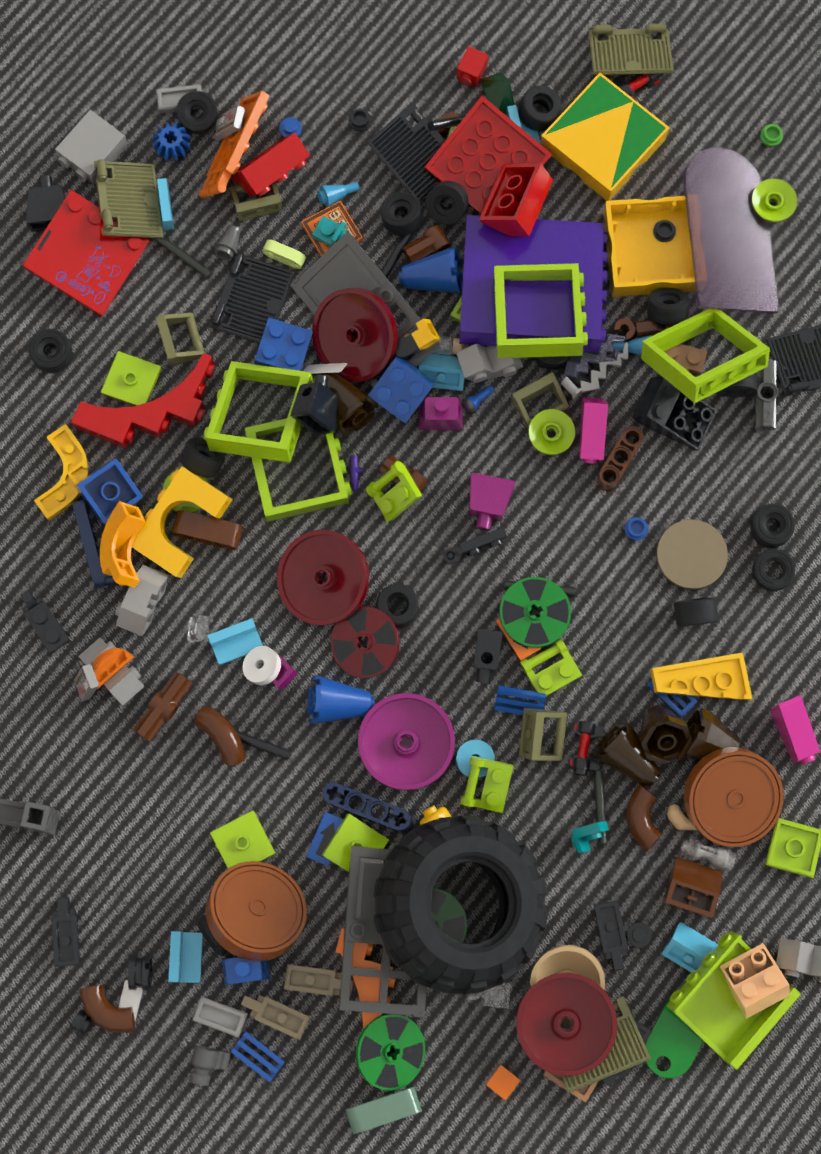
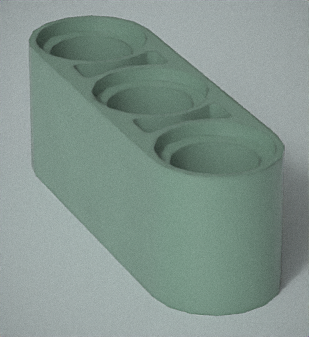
[346,1086,422,1134]

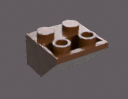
[662,857,723,919]

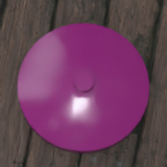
[358,693,455,791]

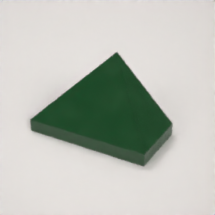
[480,72,515,115]

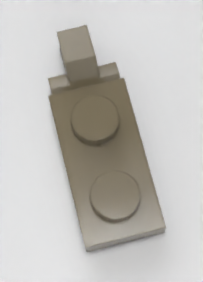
[284,964,354,996]
[241,995,310,1040]

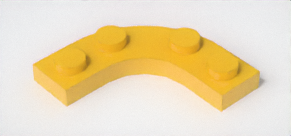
[34,424,88,521]

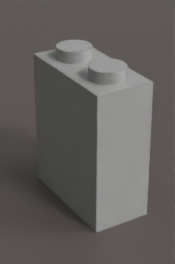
[55,110,128,185]

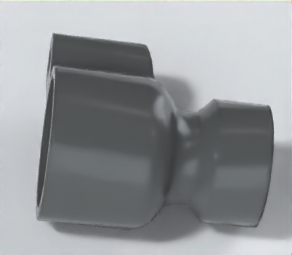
[189,1046,231,1086]

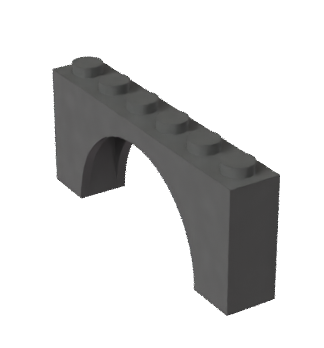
[0,799,61,836]

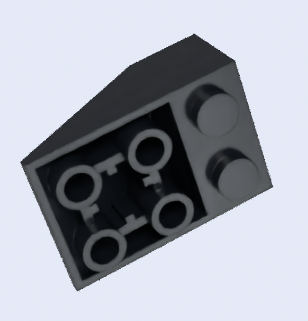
[632,376,717,451]

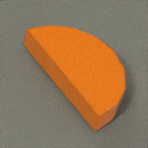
[92,648,134,689]

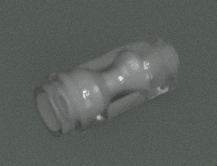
[680,836,737,872]

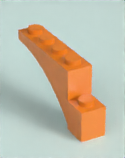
[336,928,396,1029]

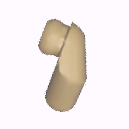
[667,804,697,830]

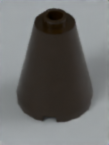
[322,373,378,435]
[593,720,660,786]

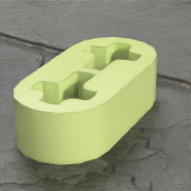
[262,240,306,269]

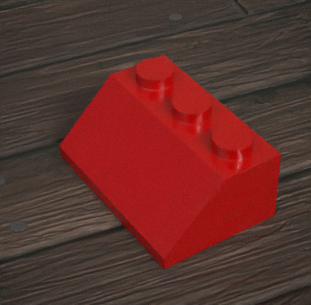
[230,133,310,197]
[479,163,553,237]

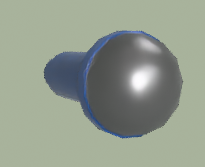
[463,385,494,412]

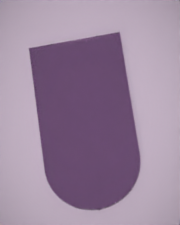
[684,147,779,313]

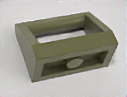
[230,181,283,221]
[156,313,205,367]
[511,372,570,430]
[519,708,567,761]

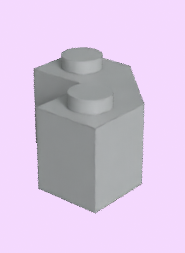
[456,343,523,383]
[115,565,169,636]
[78,638,144,706]
[776,938,821,982]

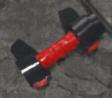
[612,73,663,98]
[570,721,605,776]

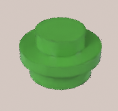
[760,124,783,147]

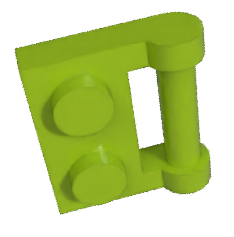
[366,461,422,522]
[519,639,582,697]
[460,756,513,813]

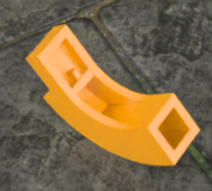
[100,501,146,588]

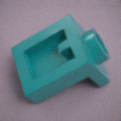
[312,216,347,247]
[572,821,609,853]

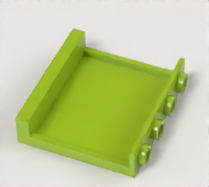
[666,931,801,1070]

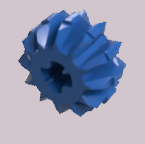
[152,122,191,162]

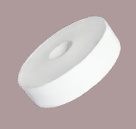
[243,646,281,685]

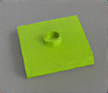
[101,351,162,406]
[210,810,276,868]
[322,813,389,872]
[765,818,821,878]

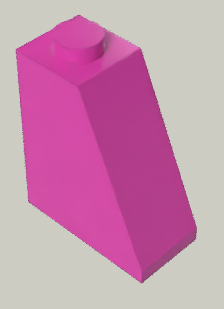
[579,397,608,463]
[769,695,820,765]

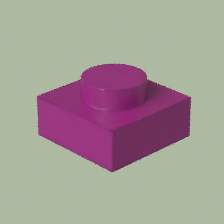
[272,656,298,690]

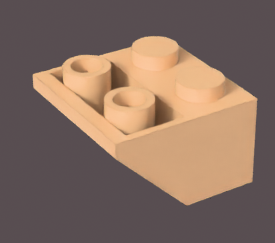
[720,943,790,1019]

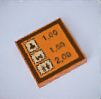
[301,201,363,257]

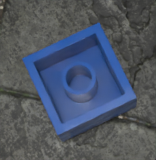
[254,317,313,371]
[368,356,435,424]
[74,458,143,524]

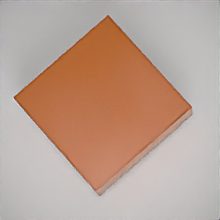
[485,1064,521,1101]

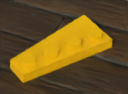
[650,653,753,700]

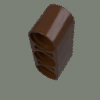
[597,426,643,491]
[171,510,243,550]

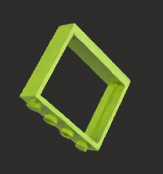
[494,263,588,358]
[641,306,770,403]
[204,361,314,463]
[245,418,352,522]

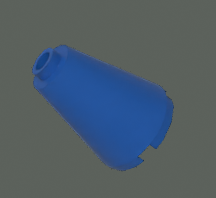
[399,247,463,294]
[307,675,375,724]

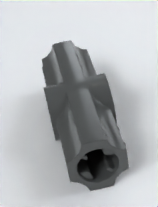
[753,359,778,431]

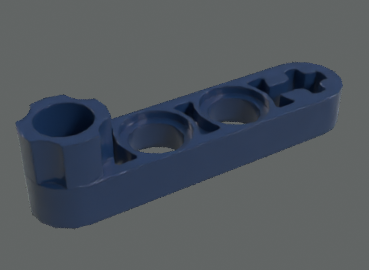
[72,499,116,588]
[322,782,414,835]

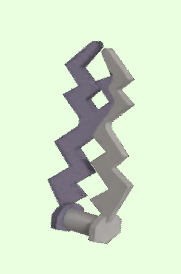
[558,333,628,400]

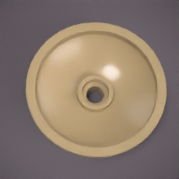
[530,945,605,990]

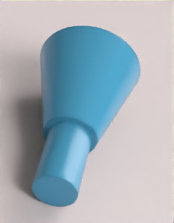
[317,181,360,207]
[613,335,652,355]

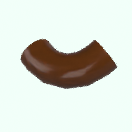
[195,707,246,766]
[626,784,662,852]
[80,985,136,1033]

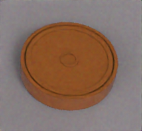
[684,747,784,847]
[206,861,307,961]

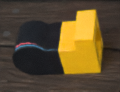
[395,319,441,358]

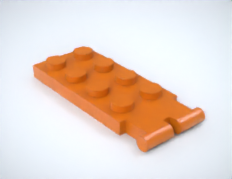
[198,91,269,198]

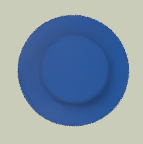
[279,117,302,137]
[624,517,648,541]

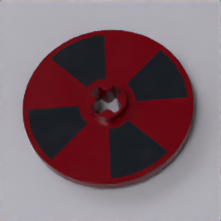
[331,606,400,678]

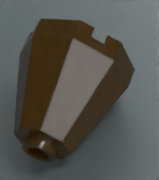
[639,705,693,764]
[684,708,742,760]

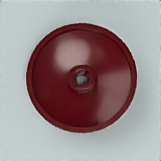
[312,288,398,382]
[277,530,369,625]
[516,973,617,1076]

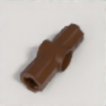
[133,672,193,742]

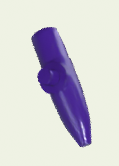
[349,455,363,491]

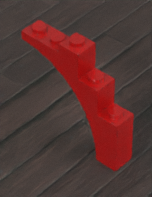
[71,353,216,449]

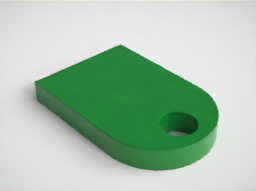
[645,996,703,1078]

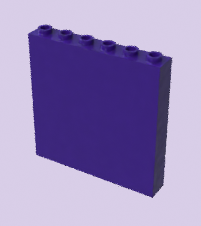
[459,215,608,352]

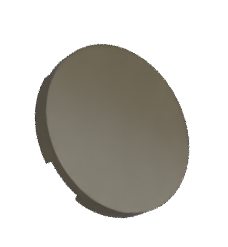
[656,519,728,590]

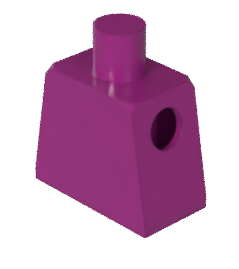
[419,397,463,431]
[469,472,516,531]

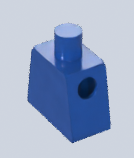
[222,957,271,986]

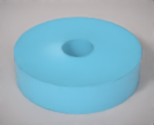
[456,740,495,779]

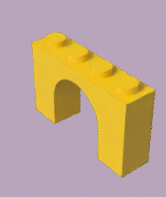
[132,466,233,578]

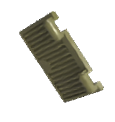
[588,23,674,75]
[94,159,164,238]
[560,997,651,1093]

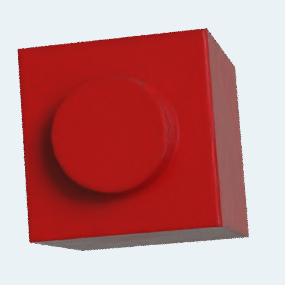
[456,46,489,88]

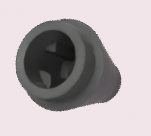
[215,225,241,261]

